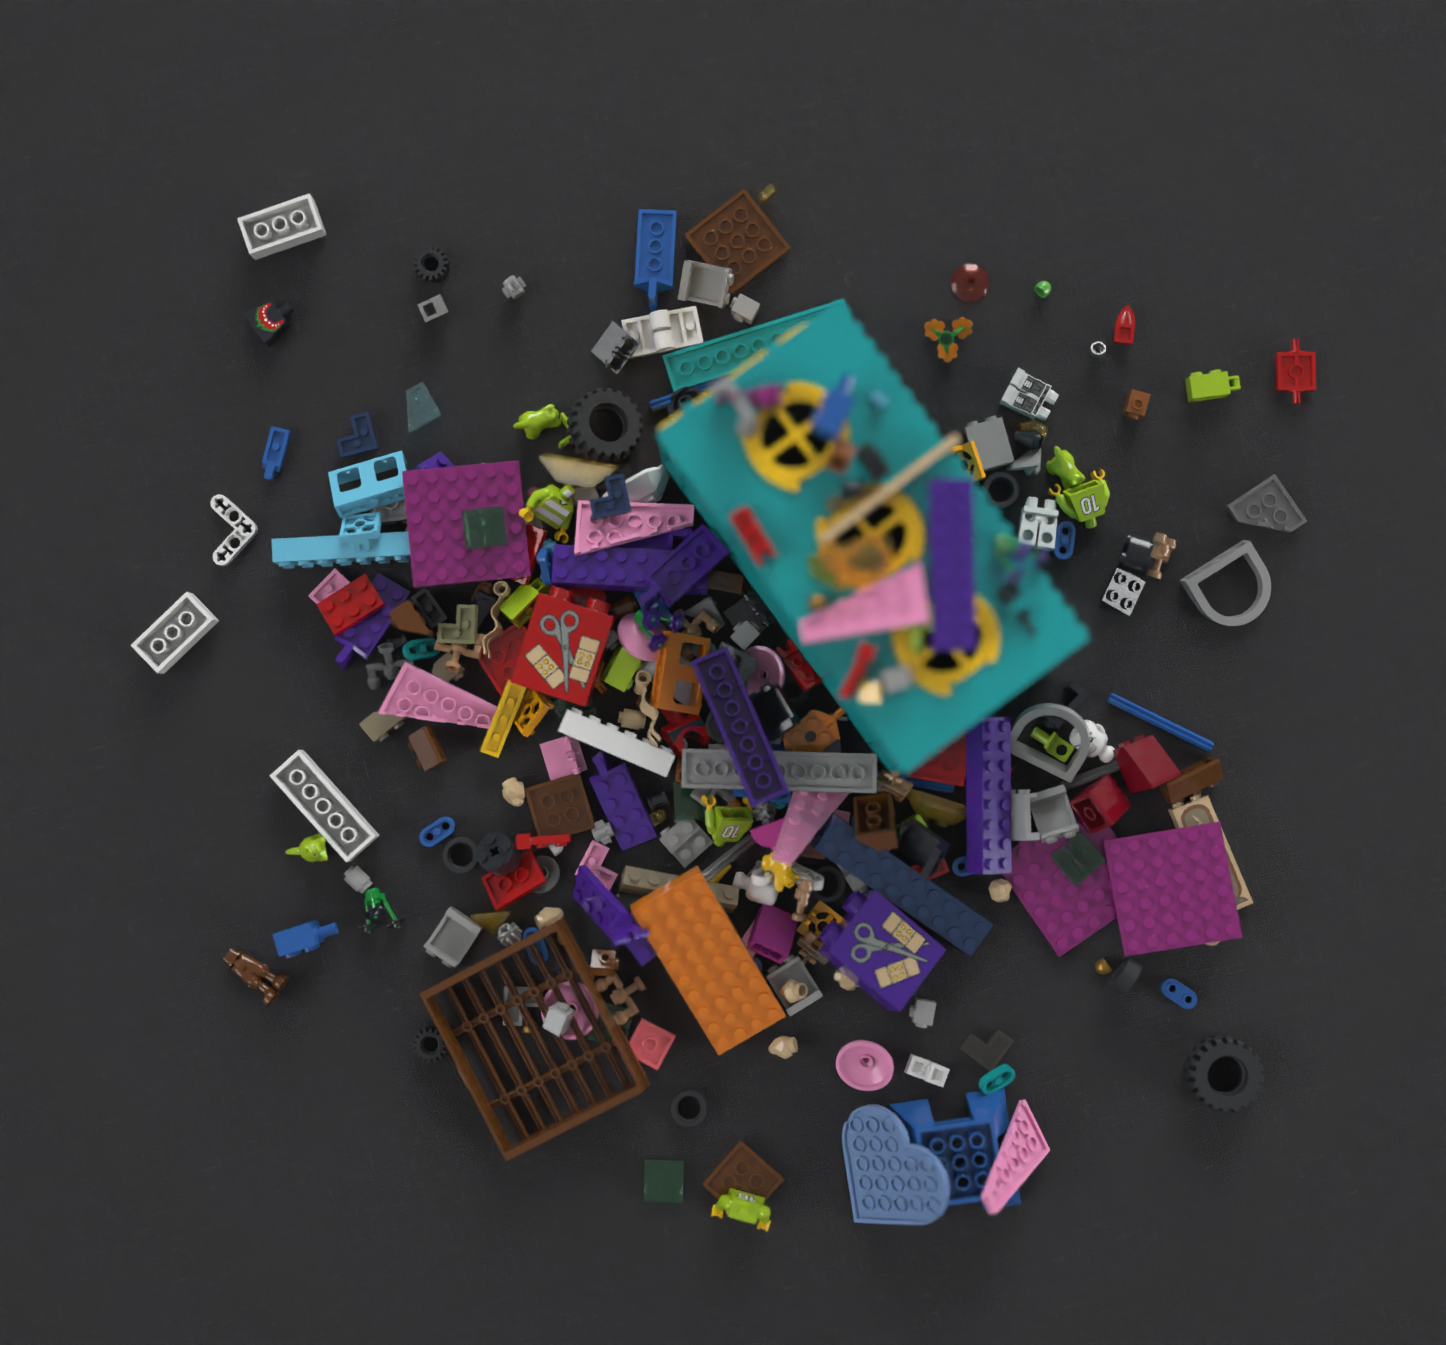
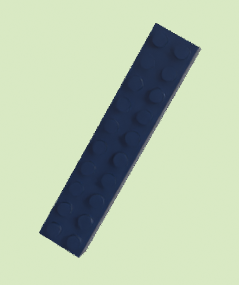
[811,813,993,956]

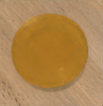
[757,184,776,202]

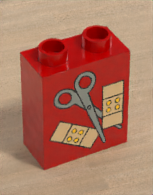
[511,585,617,706]

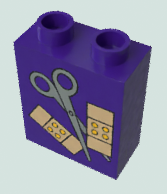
[818,890,946,1012]

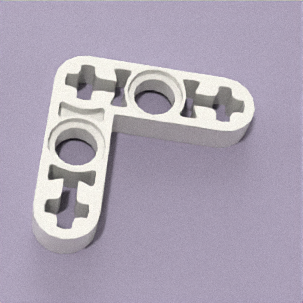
[210,494,258,566]
[751,862,824,890]

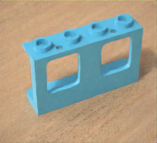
[328,450,407,518]

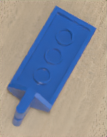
[634,209,677,312]

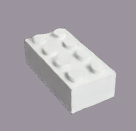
[237,193,326,260]
[131,592,219,674]

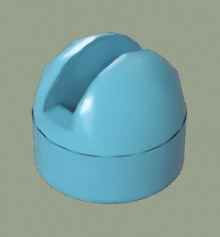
[870,390,889,409]

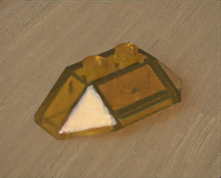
[540,453,619,490]
[807,533,894,591]
[905,788,967,828]

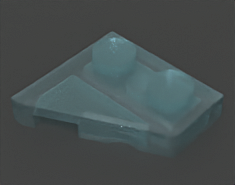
[406,381,442,434]

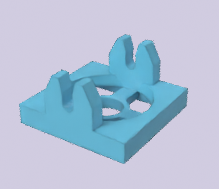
[339,511,382,553]

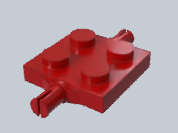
[1275,339,1316,404]

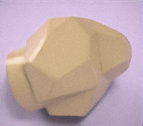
[502,777,526,806]
[989,879,1012,902]
[534,907,563,930]
[834,970,859,990]
[779,979,808,1003]
[768,1036,798,1059]

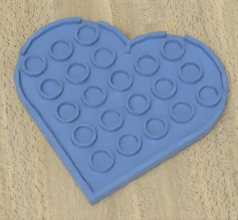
[842,1104,950,1225]

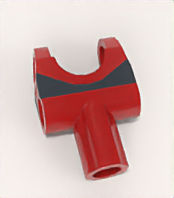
[660,699,710,758]

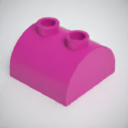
[750,817,785,851]

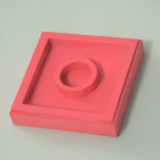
[629,1018,676,1070]

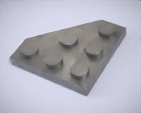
[1226,474,1307,533]

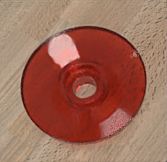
[951,264,989,302]

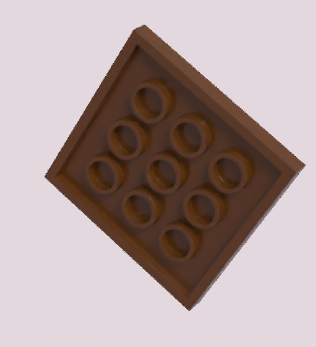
[684,189,791,295]

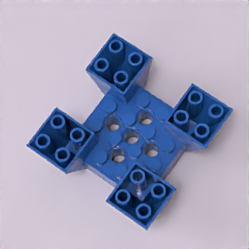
[889,1088,1021,1216]

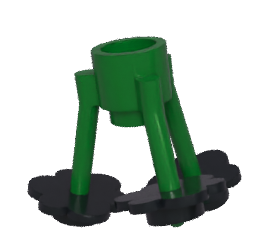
[358,888,407,934]

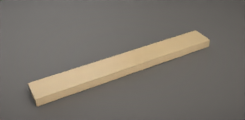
[820,434,961,545]

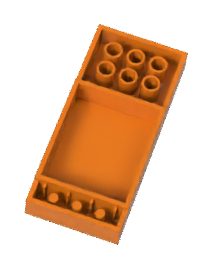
[630,865,786,1055]

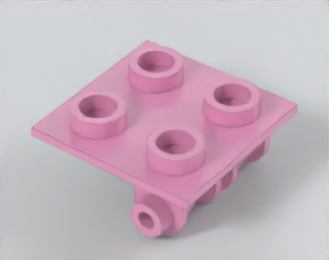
[539,736,588,780]

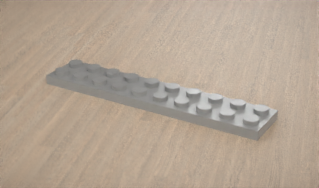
[681,749,877,793]

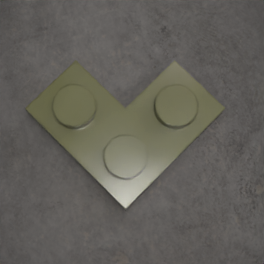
[438,604,478,644]

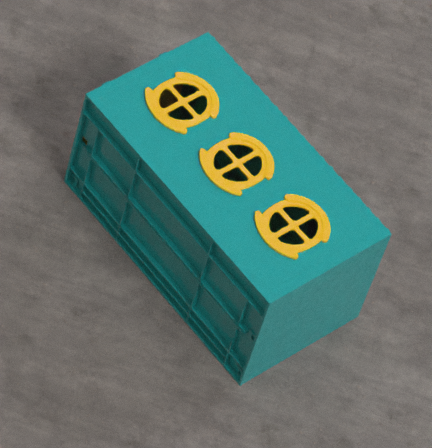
[656,301,1089,774]

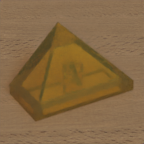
[470,910,511,934]

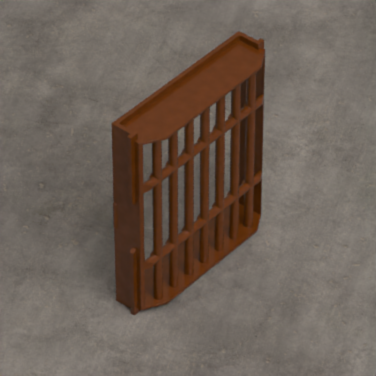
[420,918,650,1161]

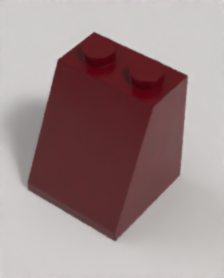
[1113,734,1181,794]
[1069,774,1131,834]

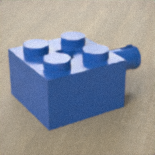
[810,373,855,444]
[272,919,339,958]

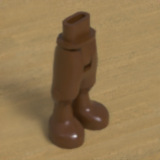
[223,948,289,1007]

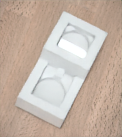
[904,1054,950,1087]

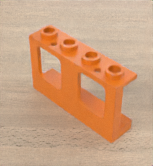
[650,631,711,715]

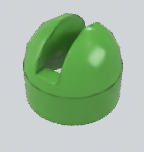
[1034,281,1051,298]

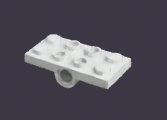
[621,306,703,359]

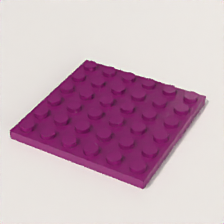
[402,460,531,588]
[1001,807,1117,957]
[1103,822,1242,956]

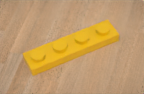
[480,679,526,758]

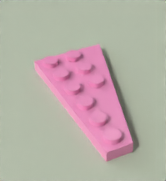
[574,500,694,556]
[800,561,930,644]
[378,661,497,729]
[772,791,851,865]
[981,1099,1050,1215]

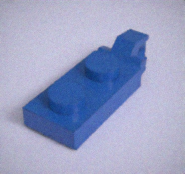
[262,426,291,481]

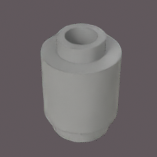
[344,866,373,894]

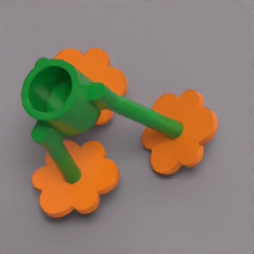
[924,317,972,363]

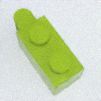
[1185,369,1241,402]
[498,578,550,629]

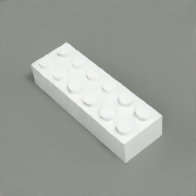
[558,707,675,777]
[270,750,380,862]

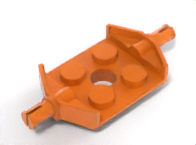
[782,706,846,752]

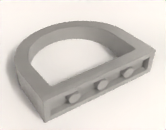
[1180,540,1271,626]
[1011,703,1090,783]

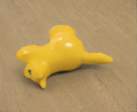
[762,851,800,892]

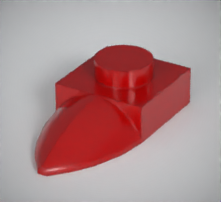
[1112,305,1135,345]

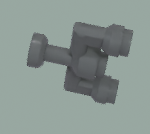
[366,643,414,690]

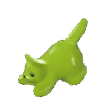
[513,404,561,439]
[1046,446,1085,490]
[285,833,328,862]

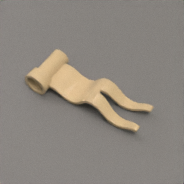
[482,581,513,659]
[634,670,661,748]

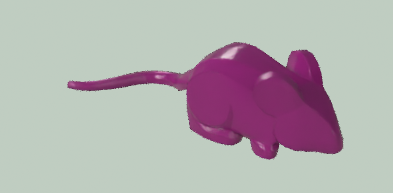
[716,383,783,410]

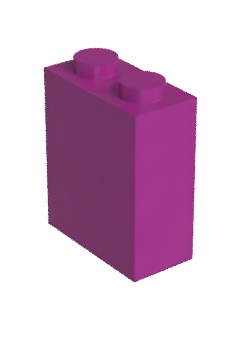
[746,904,798,964]

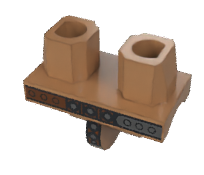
[877,769,913,802]
[797,930,828,965]

